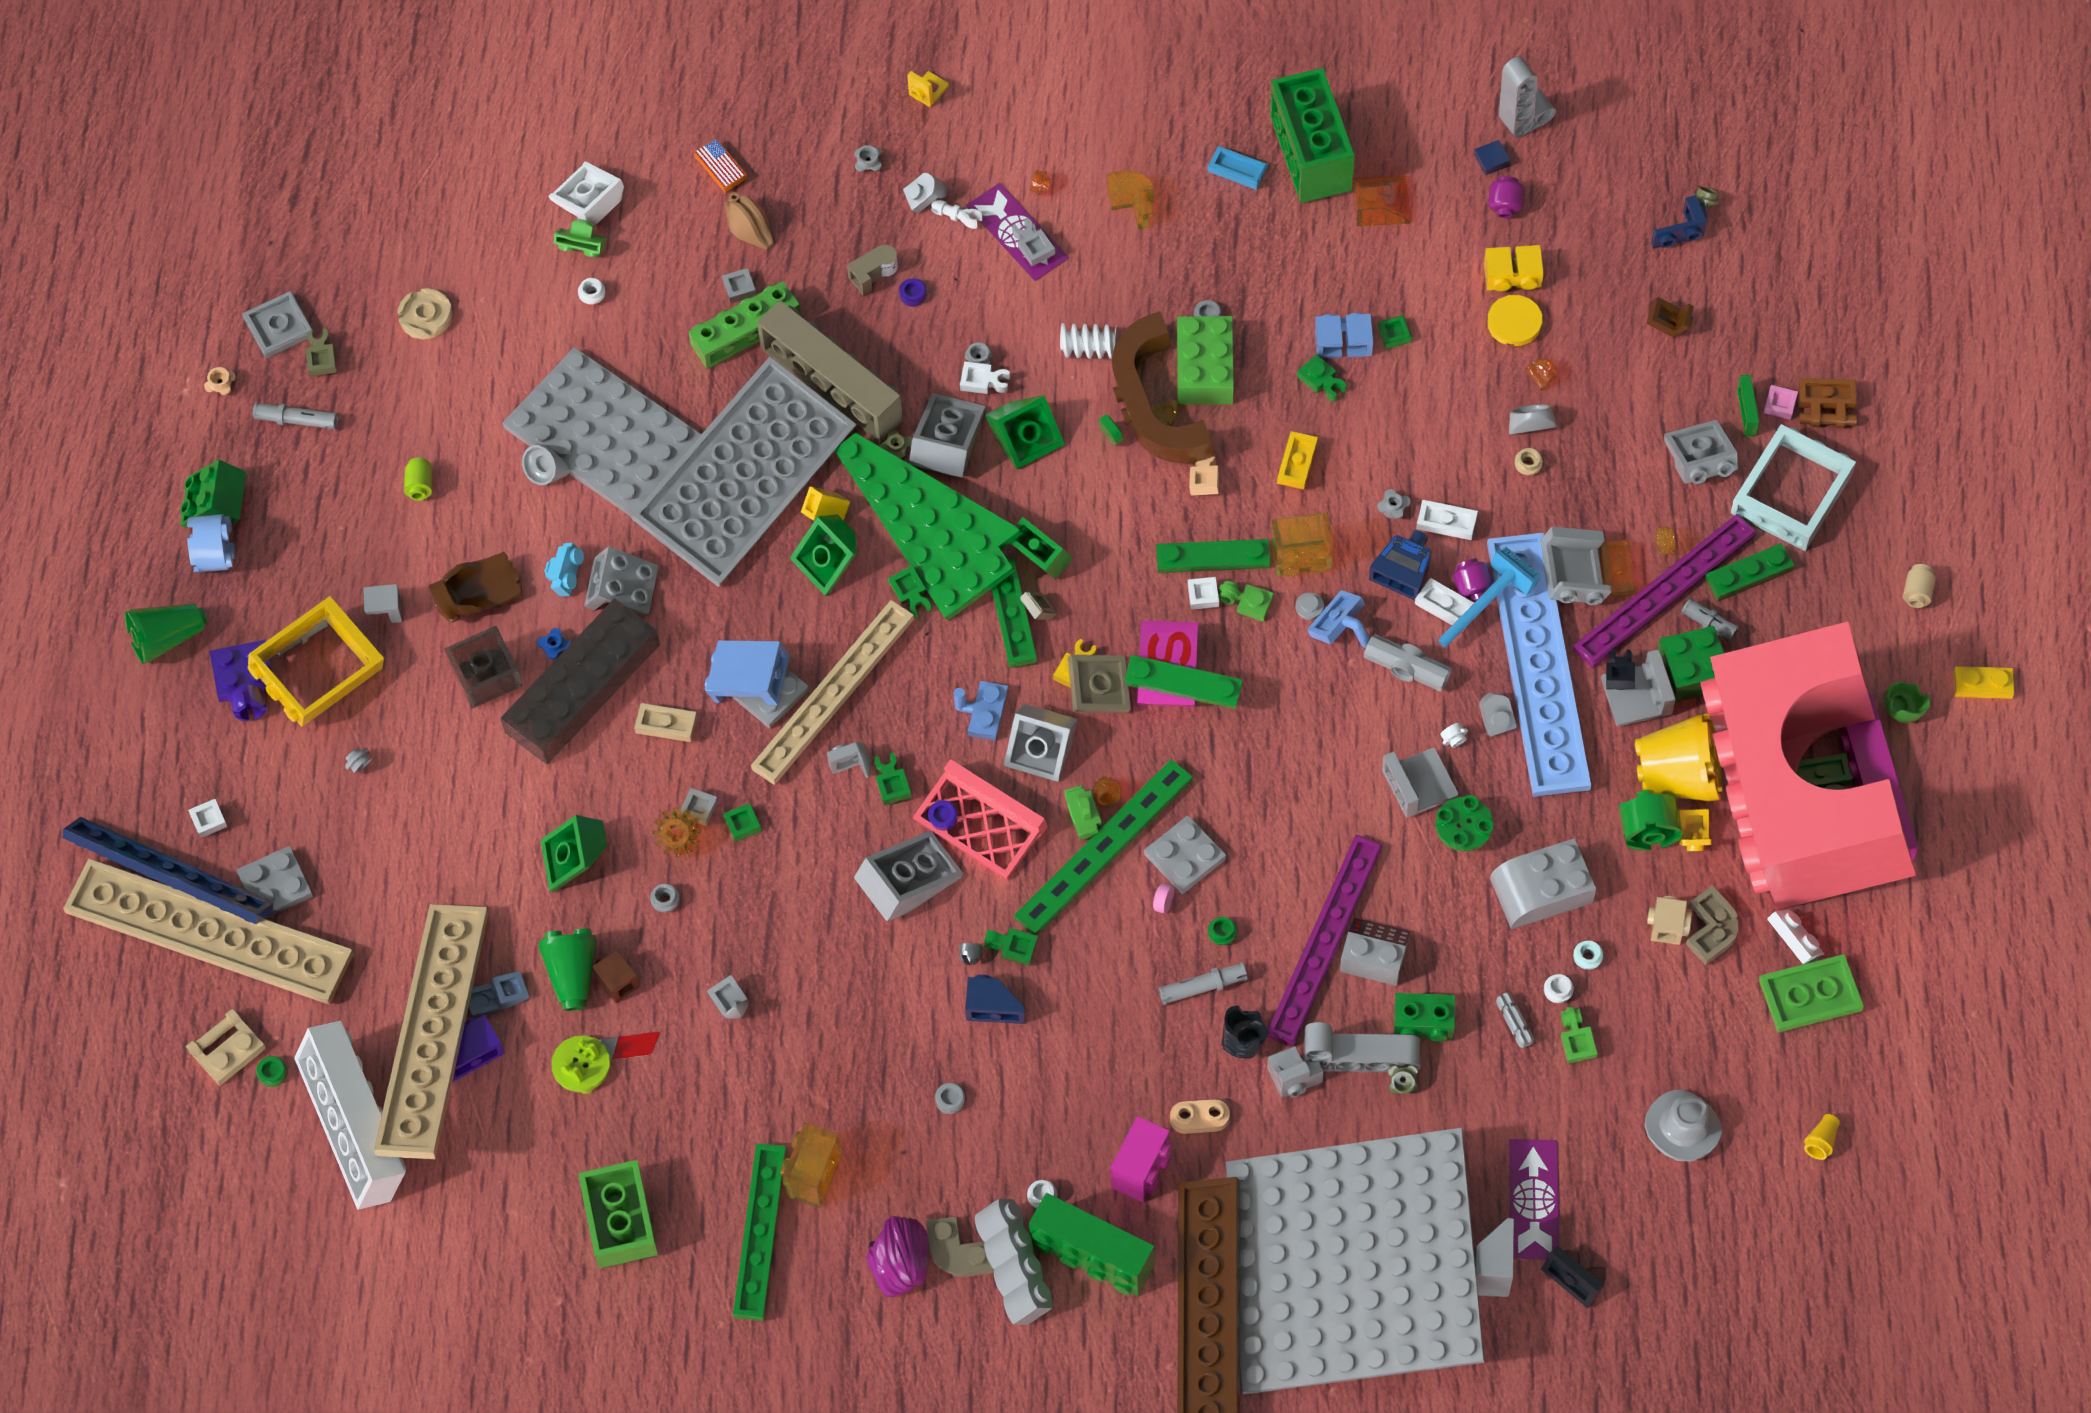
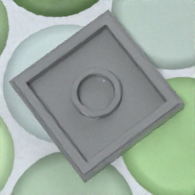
[242,291,315,359]

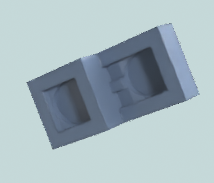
[467,971,529,1019]

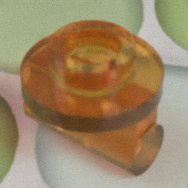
[1525,357,1557,391]

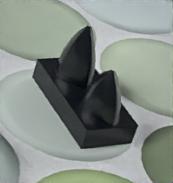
[1541,1246,1606,1309]

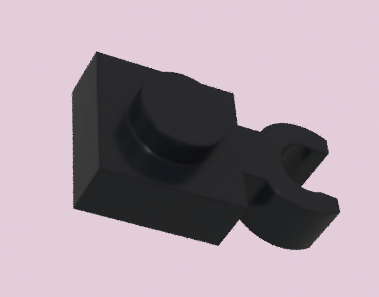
[1606,650,1635,690]

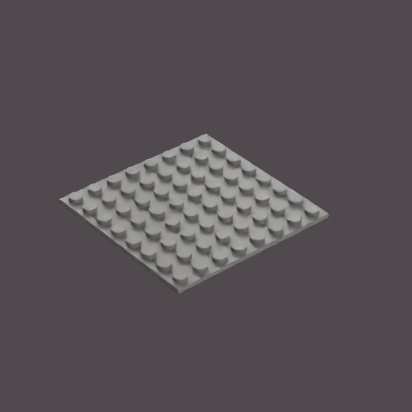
[1226,1128,1485,1395]

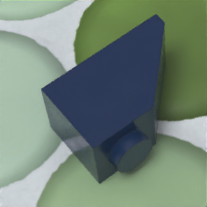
[965,974,1025,1024]

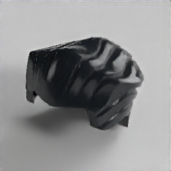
[1221,1005,1268,1059]

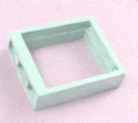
[1731,424,1856,551]

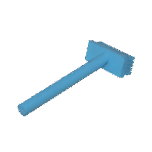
[1438,546,1541,648]

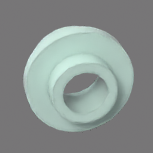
[1573,941,1603,970]

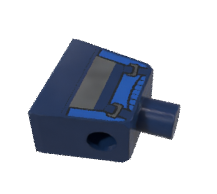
[1369,530,1432,601]

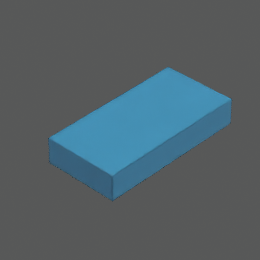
[1207,146,1268,190]

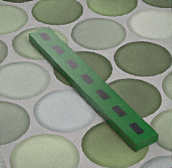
[1014,759,1192,936]

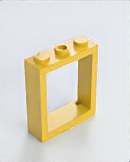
[248,596,384,727]

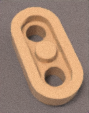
[1170,1099,1230,1134]

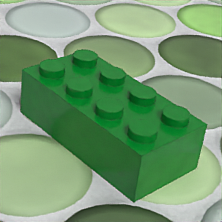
[1029,1193,1154,1297]

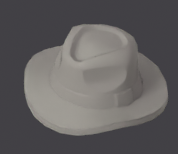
[1644,1090,1722,1162]

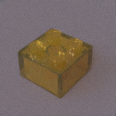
[1270,512,1333,577]
[780,1123,842,1208]

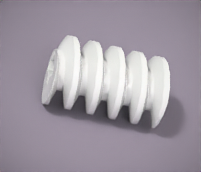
[1060,323,1117,359]

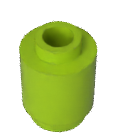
[404,458,433,501]

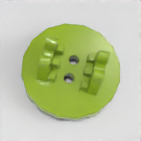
[551,1035,611,1094]

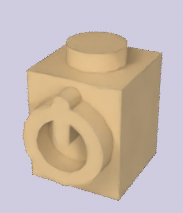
[1647,896,1692,945]

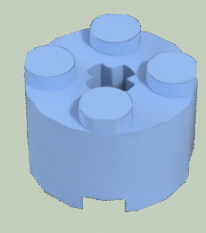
[187,514,236,573]

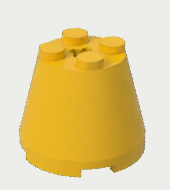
[1635,714,1723,801]

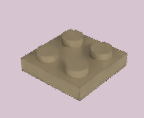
[1068,654,1131,713]

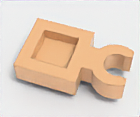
[1189,453,1219,496]

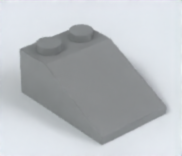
[909,393,986,478]
[854,830,964,922]

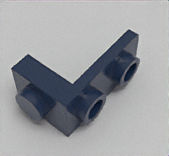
[1651,195,1707,249]

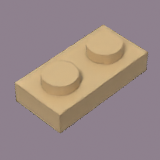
[634,703,697,742]

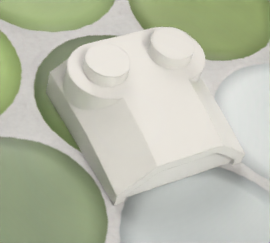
[549,161,624,225]

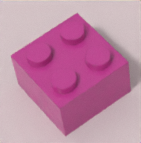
[1111,1116,1172,1203]

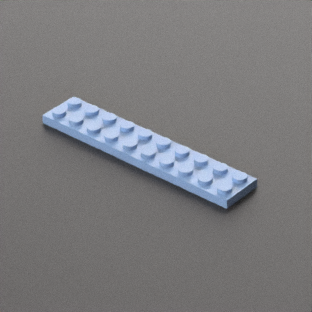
[1487,533,1591,797]

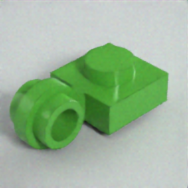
[1218,581,1274,622]
[1561,1006,1597,1064]

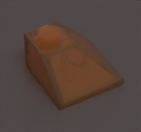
[1352,175,1411,227]

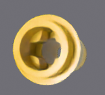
[1804,1114,1840,1160]

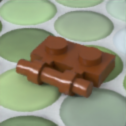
[1798,378,1856,428]

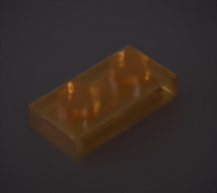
[1600,540,1635,596]

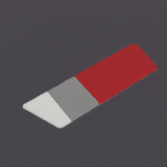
[599,1032,660,1060]

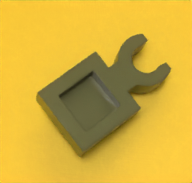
[305,328,337,377]

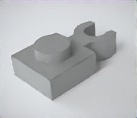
[1012,218,1055,266]

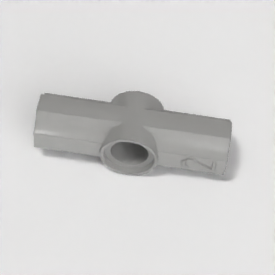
[1364,634,1452,692]

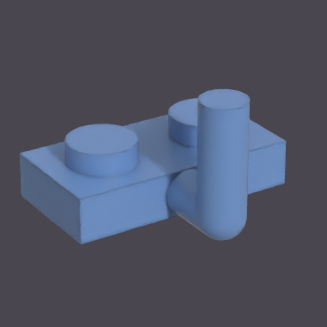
[1307,590,1370,648]
[953,681,1008,741]

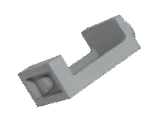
[1540,527,1612,605]

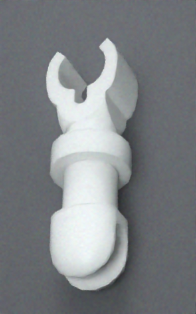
[931,199,982,229]

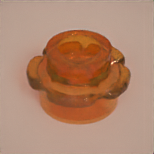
[1029,170,1051,196]

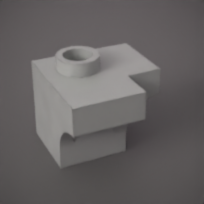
[1267,1046,1323,1099]

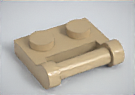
[185,1009,266,1086]

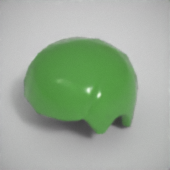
[1883,681,1930,723]

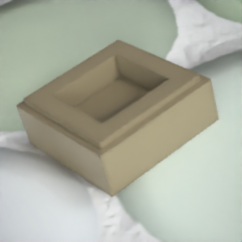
[1020,592,1057,620]

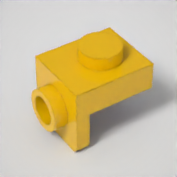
[1679,809,1711,851]

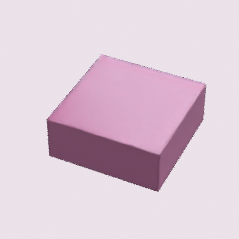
[1764,385,1798,420]

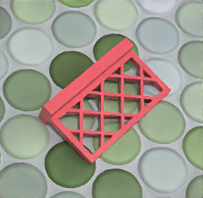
[913,759,1048,880]

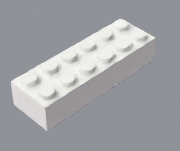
[295,1021,406,1210]

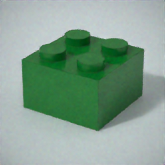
[1657,626,1724,703]

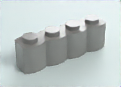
[975,1198,1053,1325]

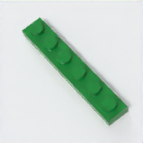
[733,1143,787,1321]

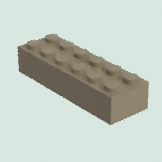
[757,301,903,445]

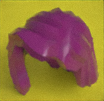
[866,1216,929,1297]

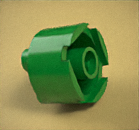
[1618,790,1682,851]

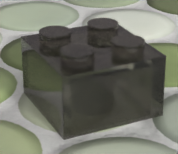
[444,626,523,709]

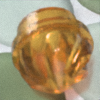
[1093,776,1122,806]

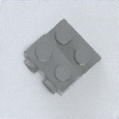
[1664,420,1738,484]

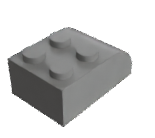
[1490,838,1596,929]

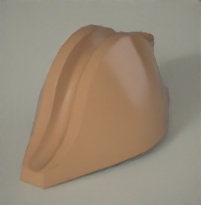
[724,192,774,250]

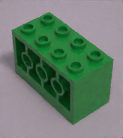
[1270,68,1354,203]

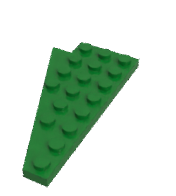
[835,433,1023,621]

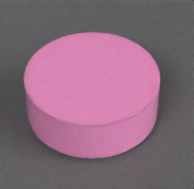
[1153,883,1174,914]

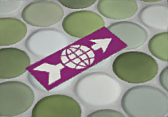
[966,183,1069,281]
[1509,1139,1559,1260]

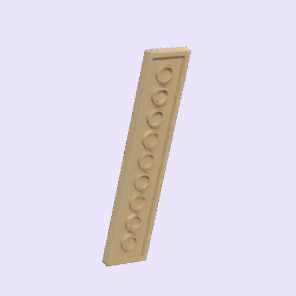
[63,859,354,1005]
[374,904,489,1159]

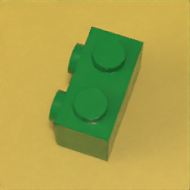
[1393,993,1455,1042]

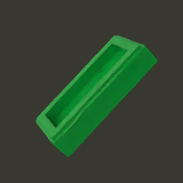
[1737,374,1759,437]

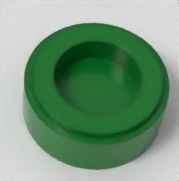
[256,1056,287,1087]

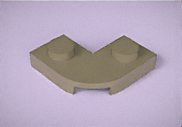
[1686,885,1738,966]
[926,1216,994,1278]

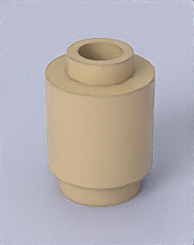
[1903,564,1936,608]

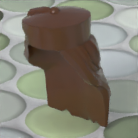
[429,552,522,623]

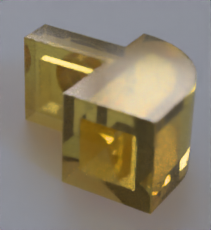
[1106,171,1154,229]

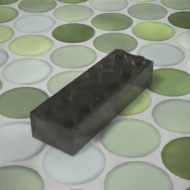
[500,598,660,764]

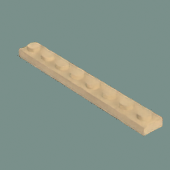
[751,600,914,785]

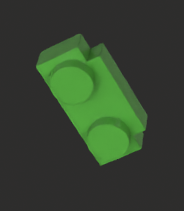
[553,219,606,257]
[1064,785,1102,840]

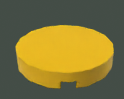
[1488,295,1542,346]

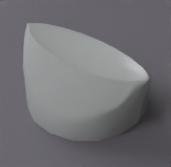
[1509,404,1558,434]
[522,444,571,485]

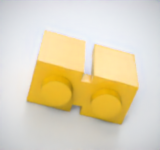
[1484,245,1543,292]

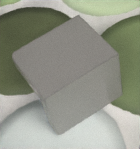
[363,584,402,623]

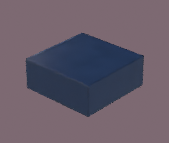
[1474,140,1511,175]

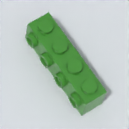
[688,281,801,369]

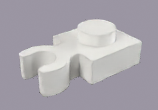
[960,362,1010,394]

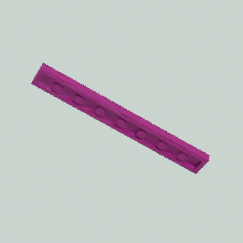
[1573,514,1757,669]
[1267,835,1383,1047]

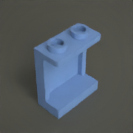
[705,640,790,705]

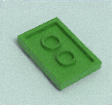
[1759,954,1864,1033]

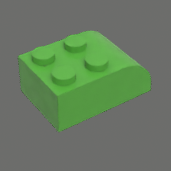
[578,1160,658,1269]

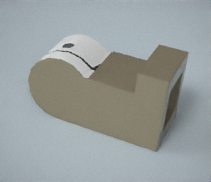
[847,245,898,296]

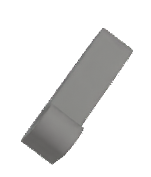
[1499,56,1556,137]
[1304,1022,1421,1072]

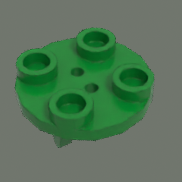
[1435,795,1493,852]

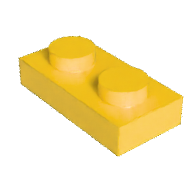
[1277,431,1318,490]
[1953,666,2014,699]

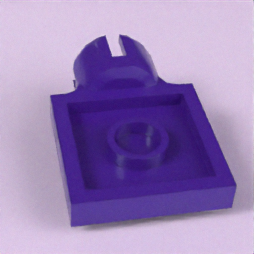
[209,639,272,722]

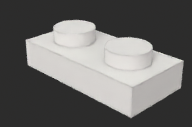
[1416,500,1478,540]
[1415,578,1474,631]
[1768,909,1824,964]

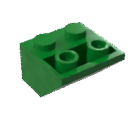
[180,459,247,528]

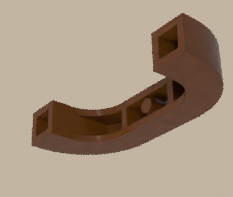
[1112,311,1215,463]

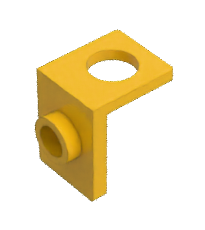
[907,71,949,107]

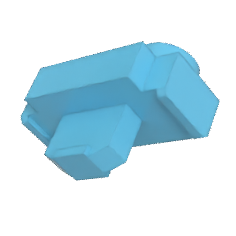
[544,543,584,597]

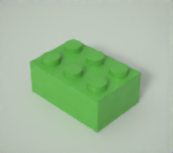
[1177,316,1233,405]

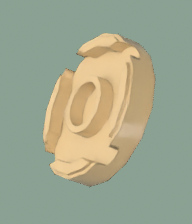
[398,288,453,340]

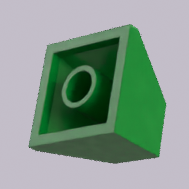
[985,395,1065,469]
[790,514,857,596]
[540,815,607,892]

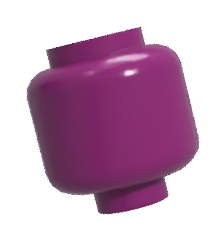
[1488,176,1525,218]
[1453,558,1494,602]

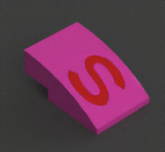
[1137,620,1198,707]

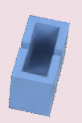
[1315,312,1373,359]

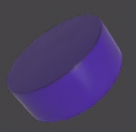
[899,278,927,307]
[928,800,958,831]

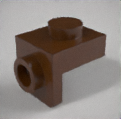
[1646,297,1694,338]

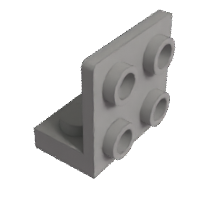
[584,546,658,616]
[1601,650,1675,727]
[1382,748,1458,818]

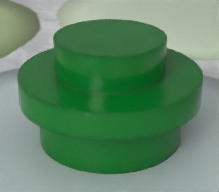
[1208,917,1237,946]

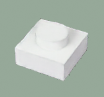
[1188,577,1219,610]
[188,799,227,838]

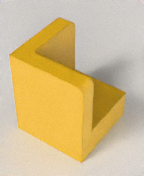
[801,486,850,521]

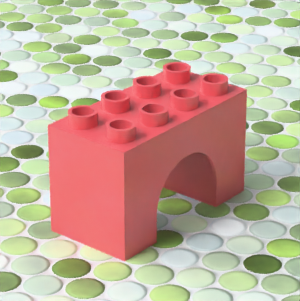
[1701,621,1916,910]

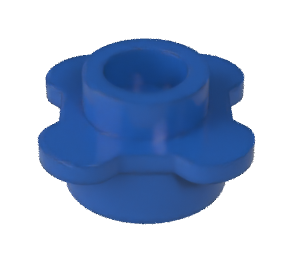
[537,628,571,660]

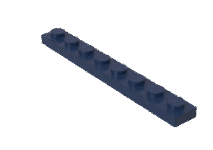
[63,817,274,924]

